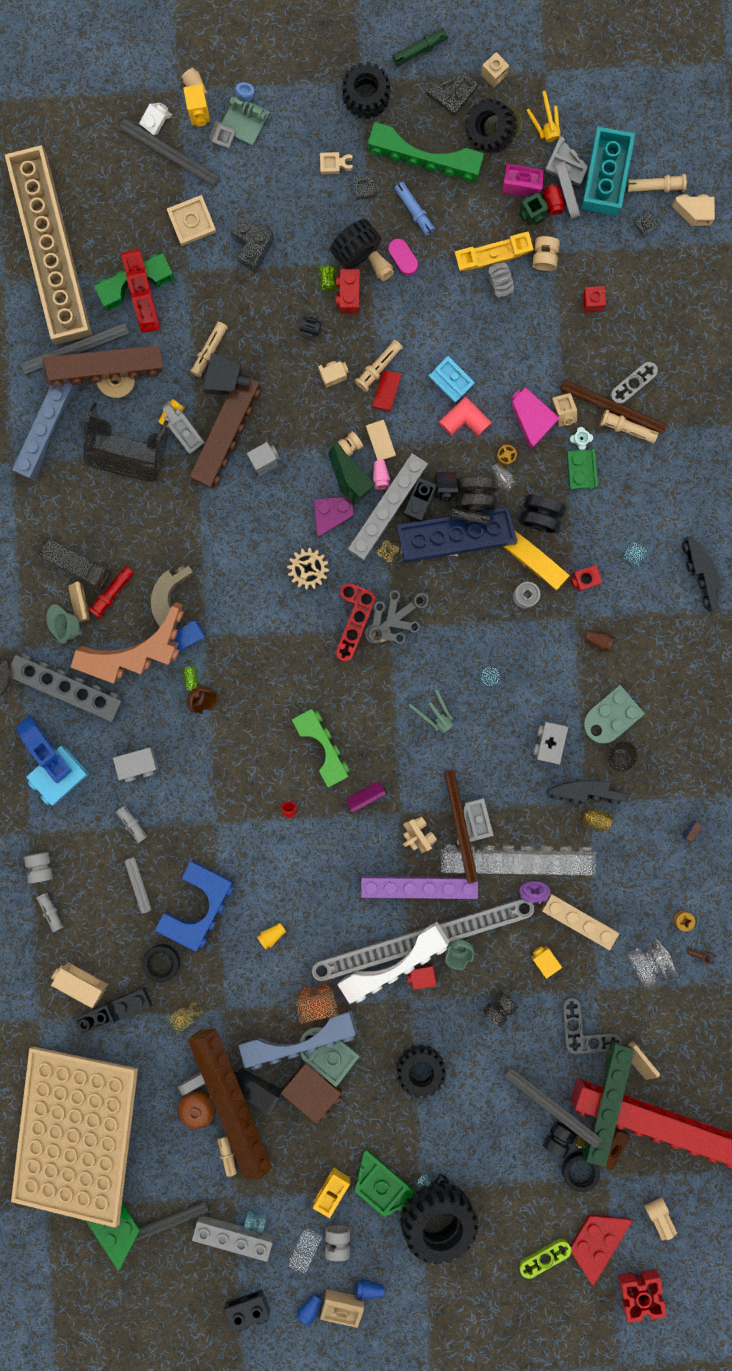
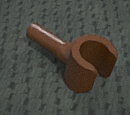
[688,949,717,965]

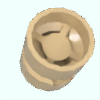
[532,236,560,271]

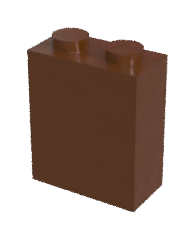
[281,1062,342,1124]

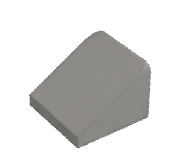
[209,120,236,148]

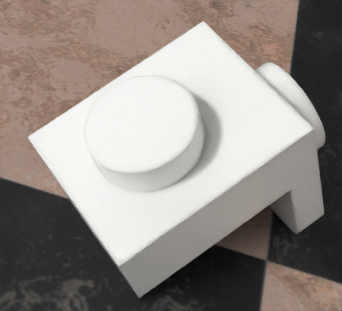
[139,103,172,135]

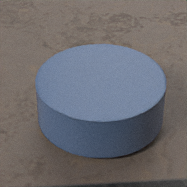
[235,82,254,102]

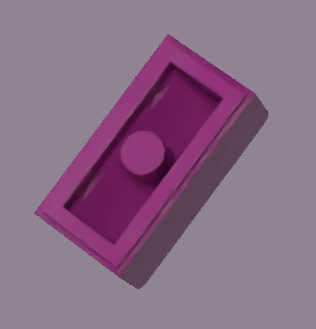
[346,781,386,812]

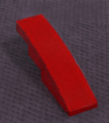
[121,249,160,333]

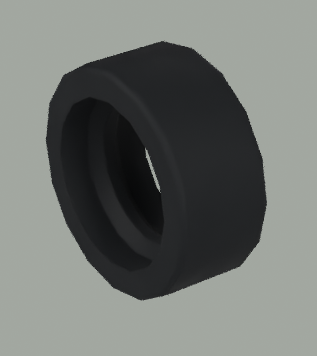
[142,944,180,983]
[562,1152,600,1192]

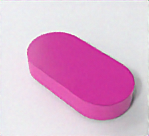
[388,239,418,275]

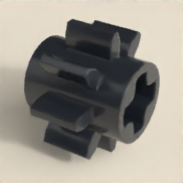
[299,314,322,339]

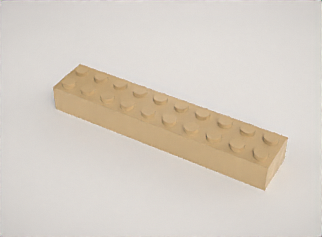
[5,145,92,345]

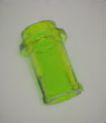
[182,666,197,691]

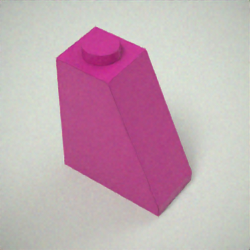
[511,387,559,450]

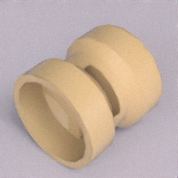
[337,431,364,457]

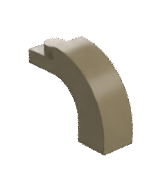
[151,566,195,627]

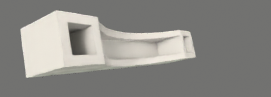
[337,922,449,1004]

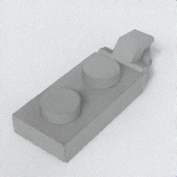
[162,402,205,454]

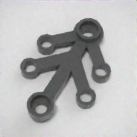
[365,590,429,644]

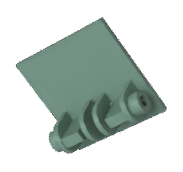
[222,96,270,146]

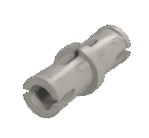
[115,805,148,843]
[36,892,64,933]

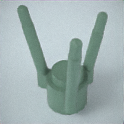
[408,689,454,734]

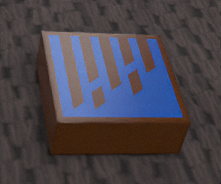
[683,821,702,842]

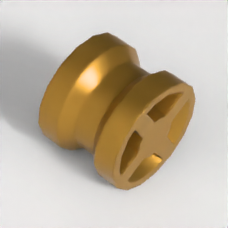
[496,445,517,466]
[673,911,695,932]

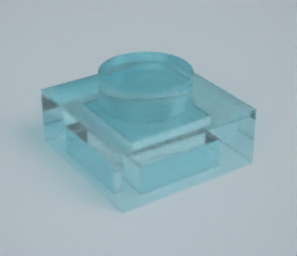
[621,541,648,567]

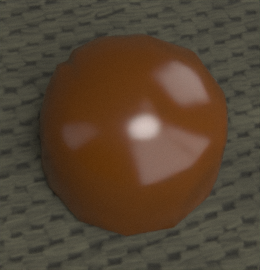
[187,685,217,714]

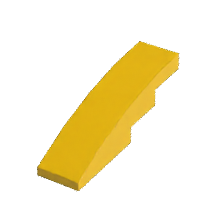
[503,531,570,590]

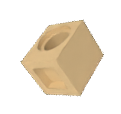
[481,52,509,88]

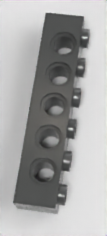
[6,653,124,722]

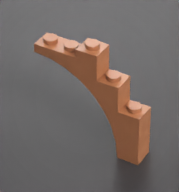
[71,602,184,684]

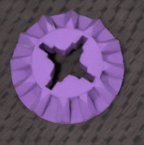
[519,881,550,904]

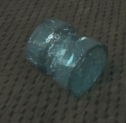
[243,1210,267,1235]

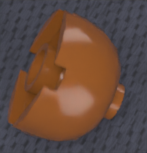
[178,1089,216,1129]

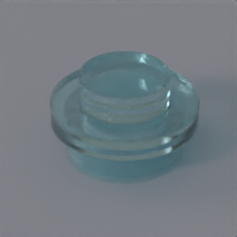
[481,667,500,686]
[415,1173,433,1191]

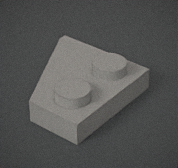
[545,136,588,187]
[457,798,494,845]

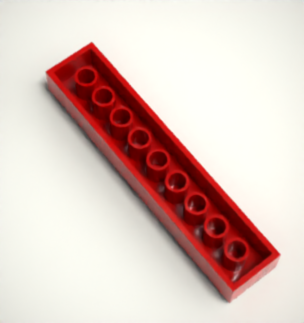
[570,1078,732,1169]

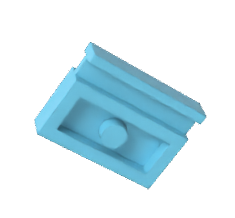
[428,356,475,403]

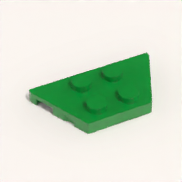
[354,1148,415,1217]
[85,1201,141,1270]

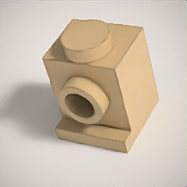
[318,361,349,388]

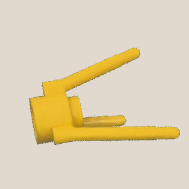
[526,91,561,142]

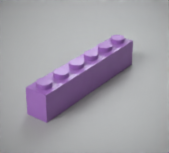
[361,876,478,899]

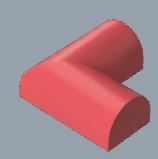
[438,396,492,437]

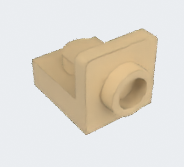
[552,393,577,427]

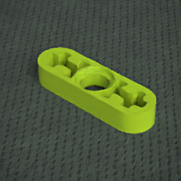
[519,1239,571,1279]

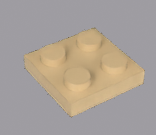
[167,195,216,246]

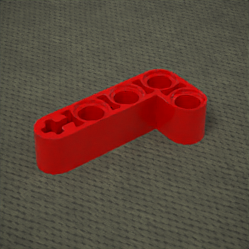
[336,583,375,662]

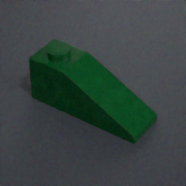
[328,443,375,505]

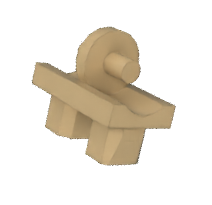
[403,817,437,853]

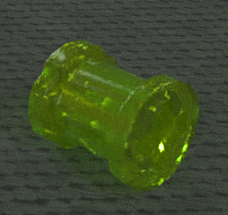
[318,266,336,290]

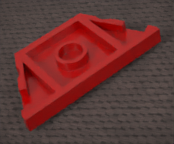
[570,1214,632,1286]

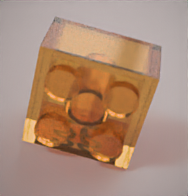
[295,983,339,1024]

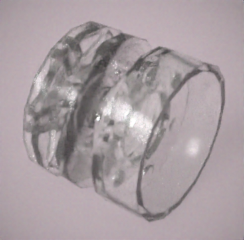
[627,937,676,989]

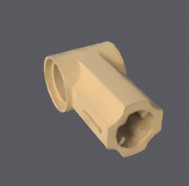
[644,1197,677,1241]

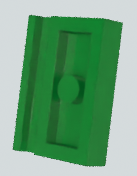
[567,449,598,490]

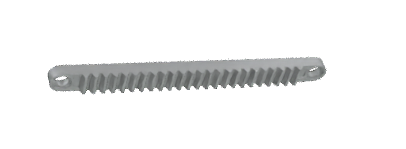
[312,898,534,981]

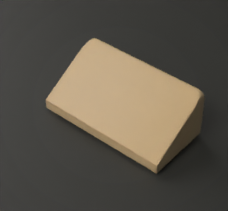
[69,582,90,623]
[628,1042,660,1080]

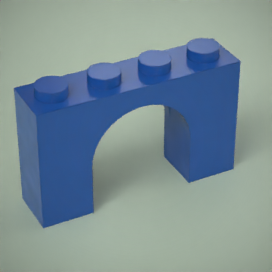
[155,860,234,952]

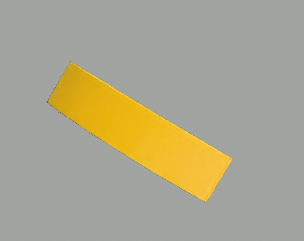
[455,231,534,271]

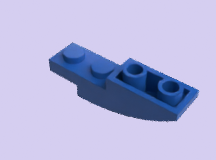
[16,715,72,783]

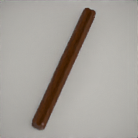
[560,380,667,434]
[444,770,478,883]

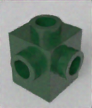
[519,192,548,226]

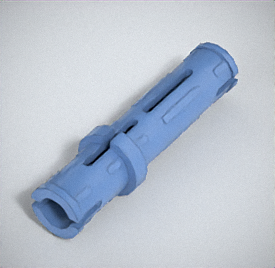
[394,182,435,236]

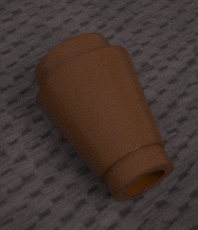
[585,630,615,652]

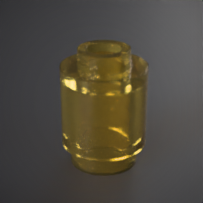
[583,808,613,831]

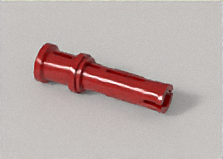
[87,566,135,619]

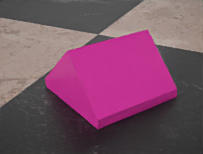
[501,163,544,197]

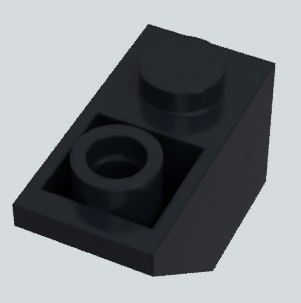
[435,472,458,501]
[403,478,437,522]

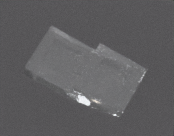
[287,1228,322,1274]

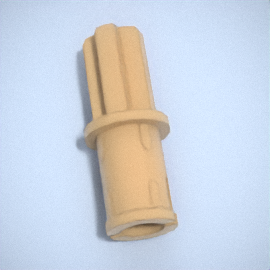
[217,1136,237,1177]

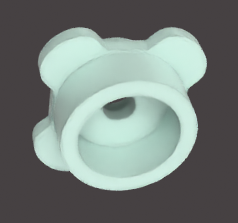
[570,427,593,450]

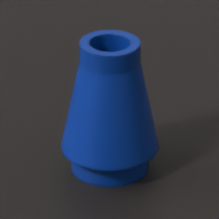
[355,1279,384,1300]
[296,1293,323,1326]

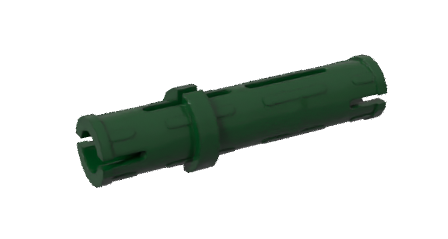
[392,28,448,67]

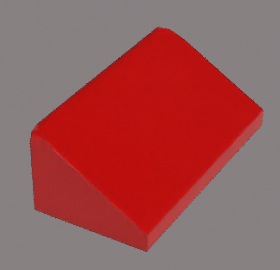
[372,370,402,412]

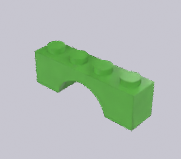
[292,709,350,788]

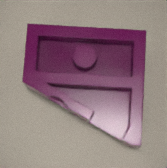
[314,497,354,537]

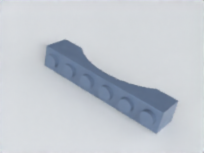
[12,383,79,482]
[239,1011,358,1070]

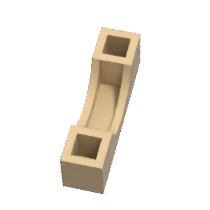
[540,893,619,950]

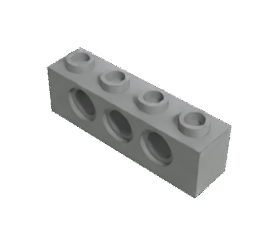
[192,1215,274,1262]

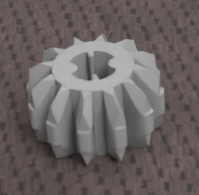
[488,262,514,297]

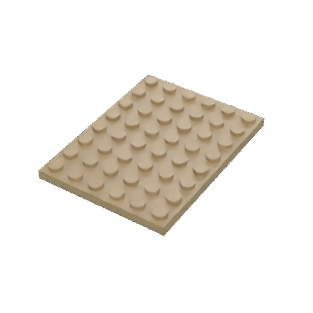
[11,1047,138,1228]

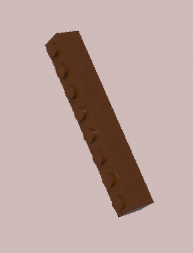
[187,1029,272,1179]

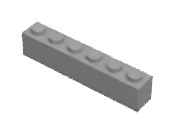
[348,453,428,562]

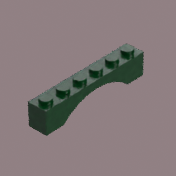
[582,1041,635,1167]

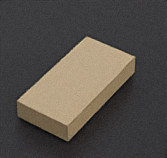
[366,420,396,460]

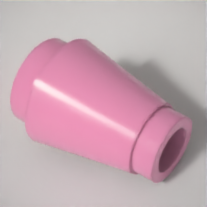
[372,460,391,490]

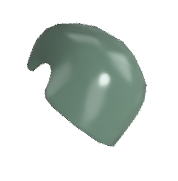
[445,939,474,970]

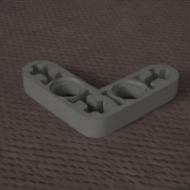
[562,996,622,1054]

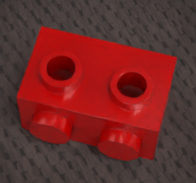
[336,269,360,314]

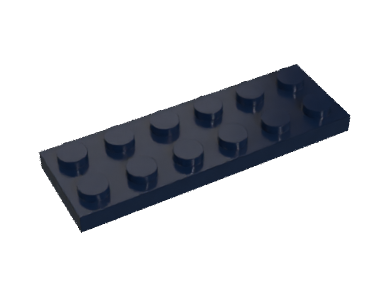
[396,507,517,563]

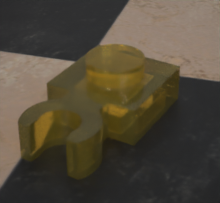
[167,1001,204,1033]

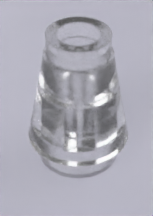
[490,463,517,492]

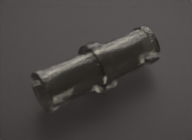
[450,506,490,526]

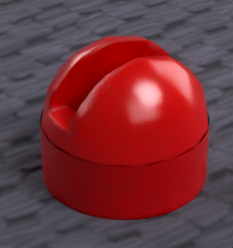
[281,801,297,818]

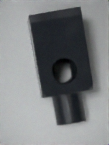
[203,353,251,395]

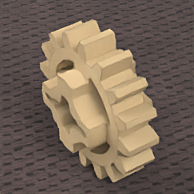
[287,548,329,590]

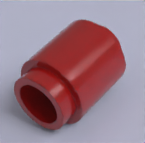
[543,184,565,215]

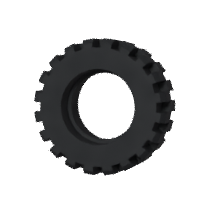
[400,1182,478,1264]

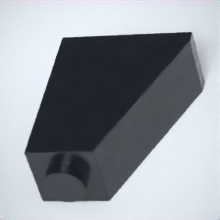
[234,1068,281,1116]

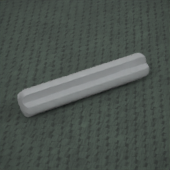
[125,857,152,914]

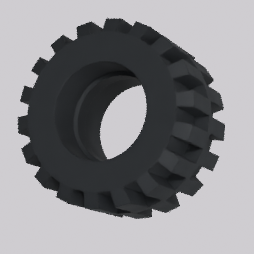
[342,62,390,119]
[465,98,517,153]
[330,219,382,269]
[397,1044,446,1099]

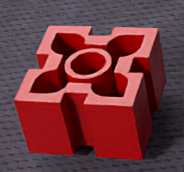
[618,1269,666,1323]

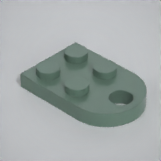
[583,685,645,743]
[299,1027,361,1087]

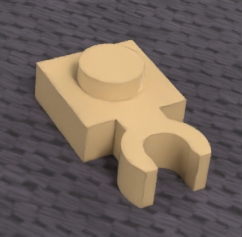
[320,152,353,174]

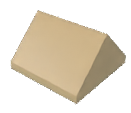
[320,1289,364,1328]

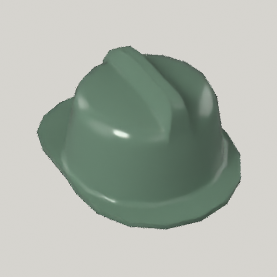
[46,604,82,644]

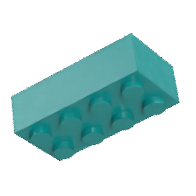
[580,127,635,216]

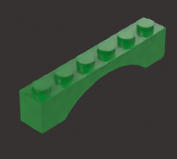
[368,122,484,182]

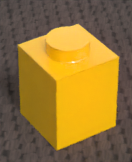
[531,946,562,979]

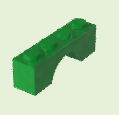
[94,253,175,311]

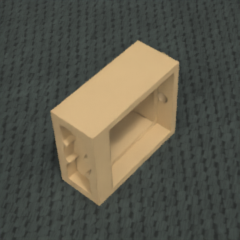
[51,962,108,1008]

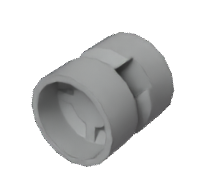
[513,582,540,609]
[24,852,53,883]
[325,1225,350,1261]

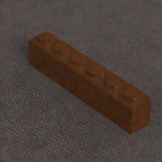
[42,345,163,388]
[190,374,262,489]

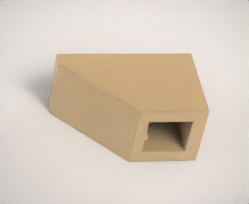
[672,194,715,226]

